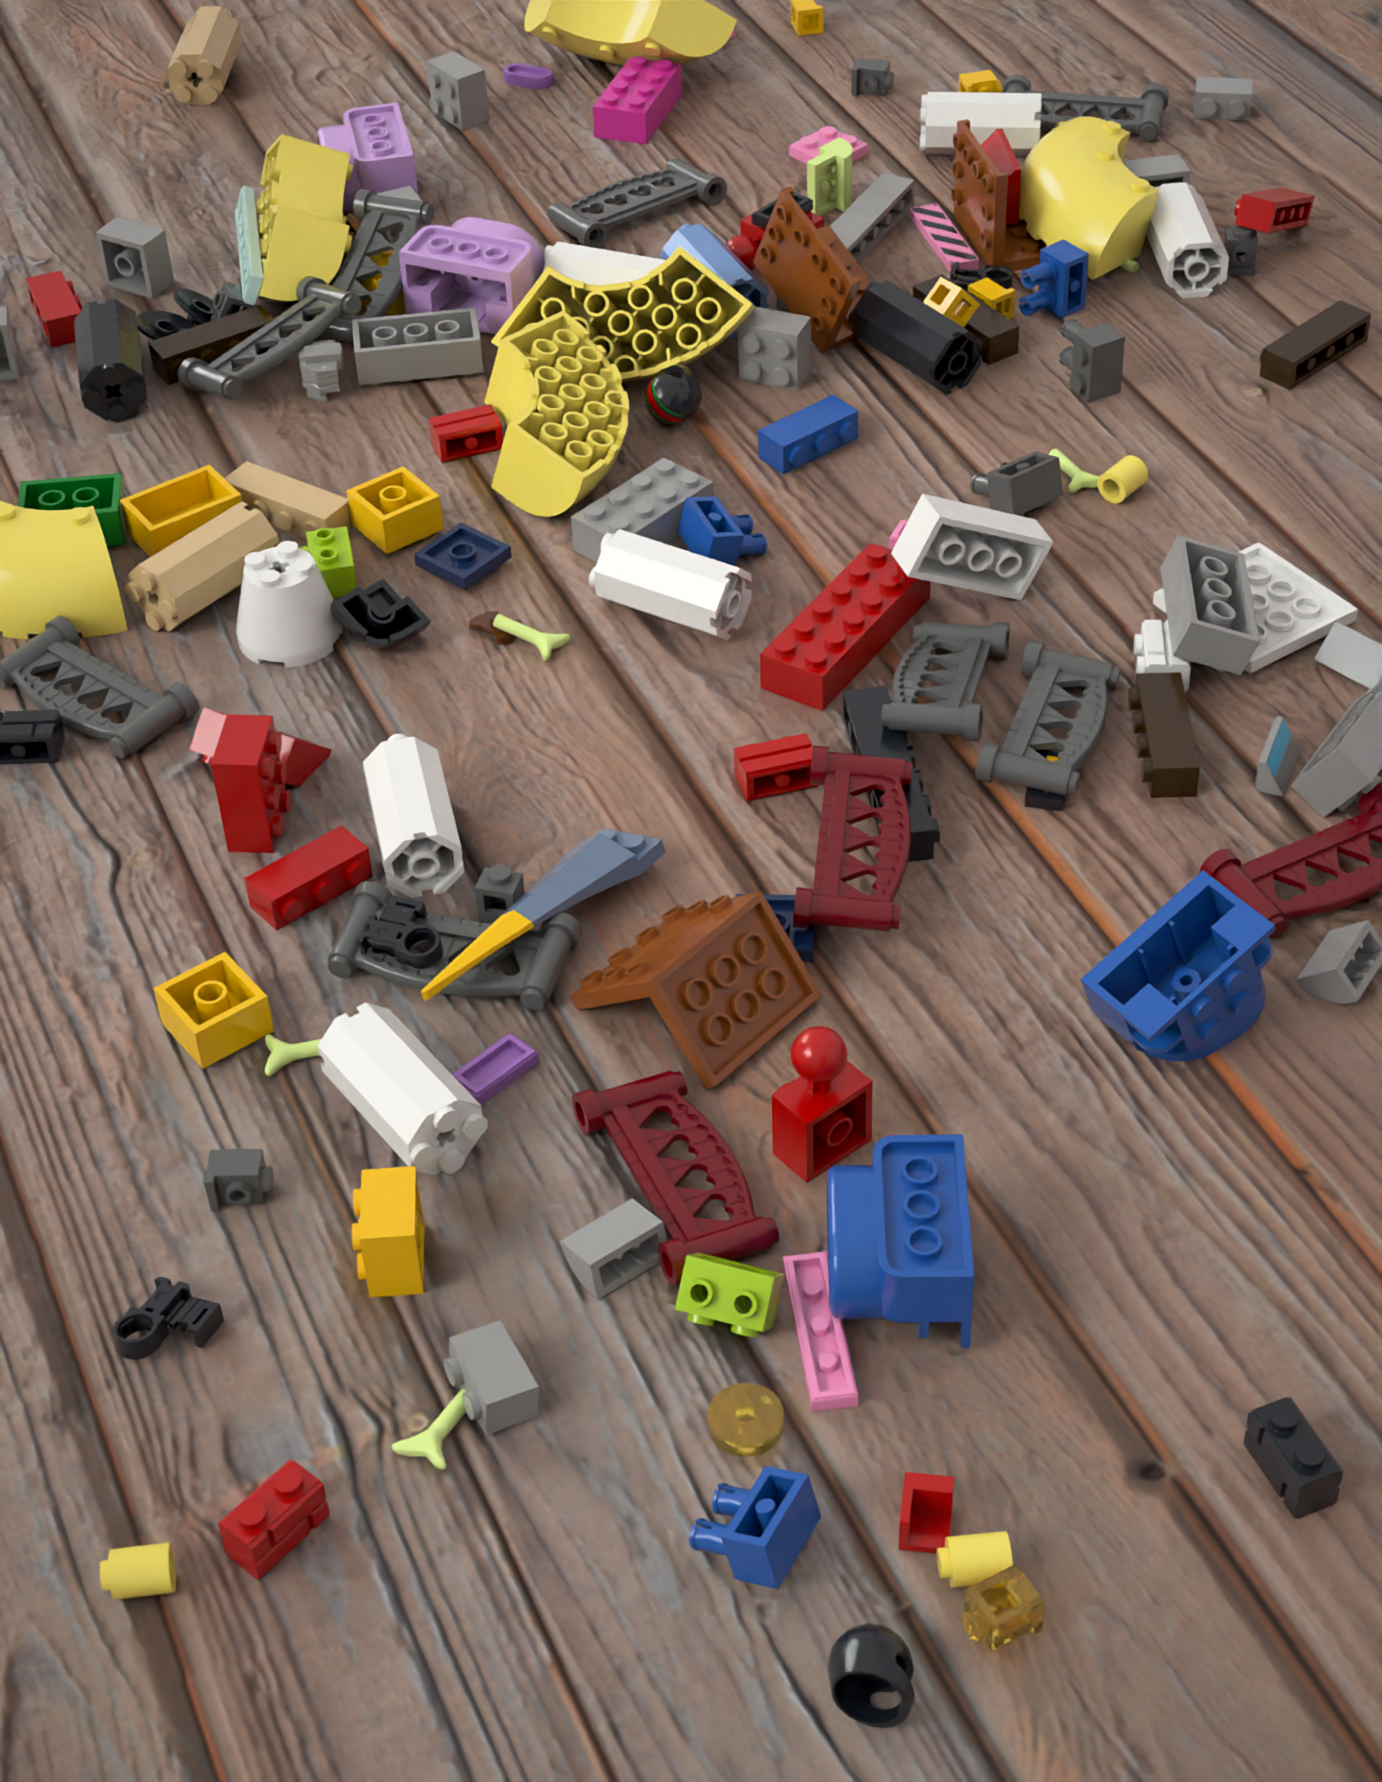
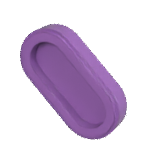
[503,63,554,89]

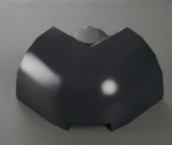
[330,578,431,651]

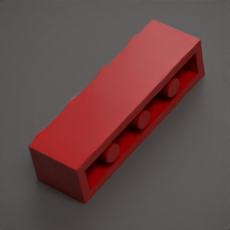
[1234,187,1315,233]

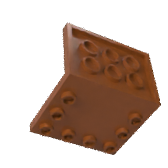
[951,119,1047,271]
[753,186,872,354]
[570,891,822,1088]

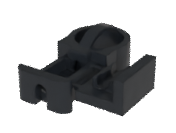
[950,262,1013,291]
[358,895,444,969]
[112,1277,224,1360]

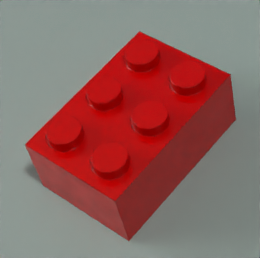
[211,714,292,853]

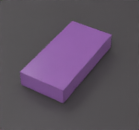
[452,1032,540,1105]

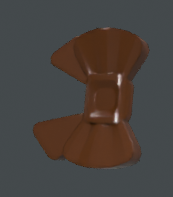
[469,611,522,645]

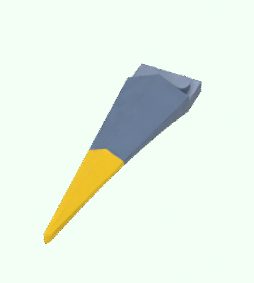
[421,829,666,1001]

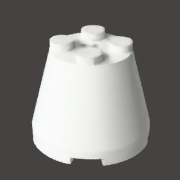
[236,541,343,668]

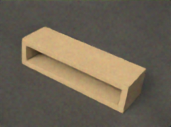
[224,461,354,539]

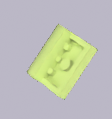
[807,137,852,216]

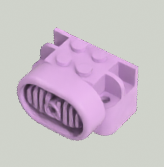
[317,102,418,213]
[399,217,544,334]

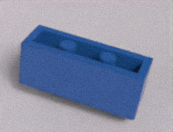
[758,395,859,475]

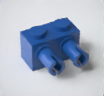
[1019,239,1089,318]
[677,496,767,566]
[689,1466,821,1589]

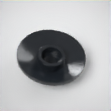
[174,289,218,326]
[137,310,195,340]

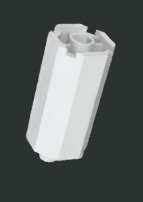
[920,92,1041,156]
[1146,182,1229,298]
[538,242,665,286]
[589,529,752,641]
[363,734,464,898]
[318,1003,488,1175]

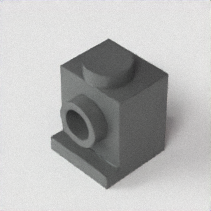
[851,58,894,96]
[1224,226,1258,276]
[213,281,256,319]
[475,864,525,924]
[204,1149,274,1212]

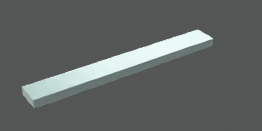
[235,186,263,306]

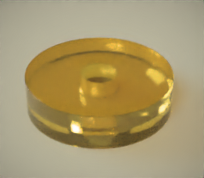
[708,1383,784,1457]

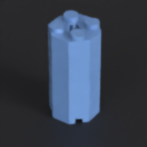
[660,223,769,339]

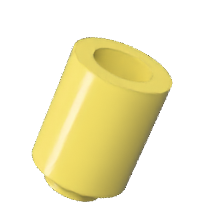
[1097,455,1148,504]
[937,1531,1013,1588]
[100,1542,176,1600]

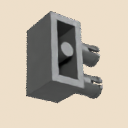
[1059,318,1125,403]
[970,451,1063,517]

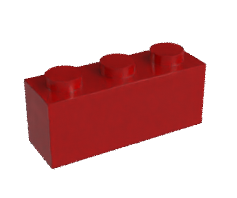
[26,270,82,348]
[245,825,373,931]

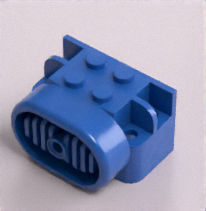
[1080,870,1276,1062]
[827,1134,974,1348]

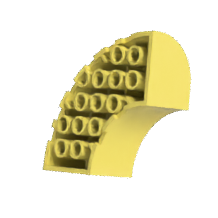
[524,0,737,66]
[1019,116,1159,280]
[256,134,353,303]
[491,246,756,382]
[484,311,629,517]
[0,500,128,639]

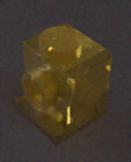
[961,1564,1045,1651]

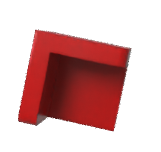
[899,1472,954,1554]

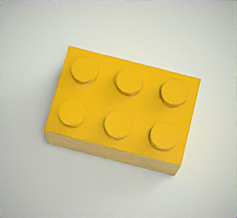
[120,465,242,557]

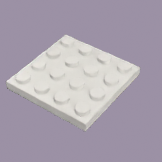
[1153,542,1358,674]

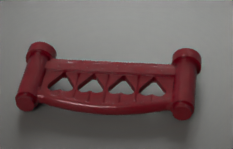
[793,745,913,932]
[1199,782,1382,939]
[572,1070,779,1286]

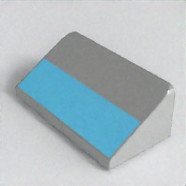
[1255,716,1300,796]

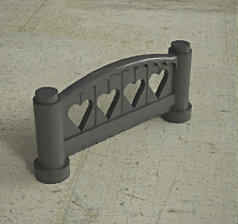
[1002,74,1169,141]
[547,159,727,249]
[305,189,434,344]
[178,276,362,400]
[0,615,199,759]
[881,621,1010,742]
[975,640,1121,796]
[328,881,582,1011]

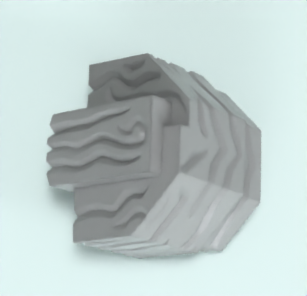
[299,340,344,402]

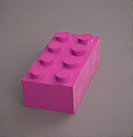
[593,56,682,144]

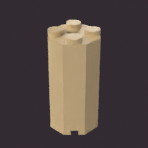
[167,6,242,105]
[125,501,279,632]

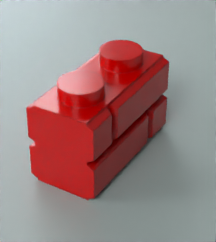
[428,404,503,463]
[734,733,819,801]
[218,1459,330,1580]

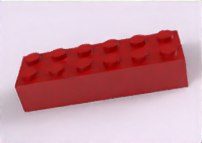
[760,543,931,711]

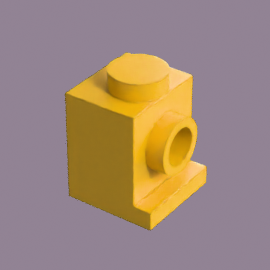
[791,0,824,36]
[959,70,1002,93]
[923,277,980,328]
[968,277,1015,319]

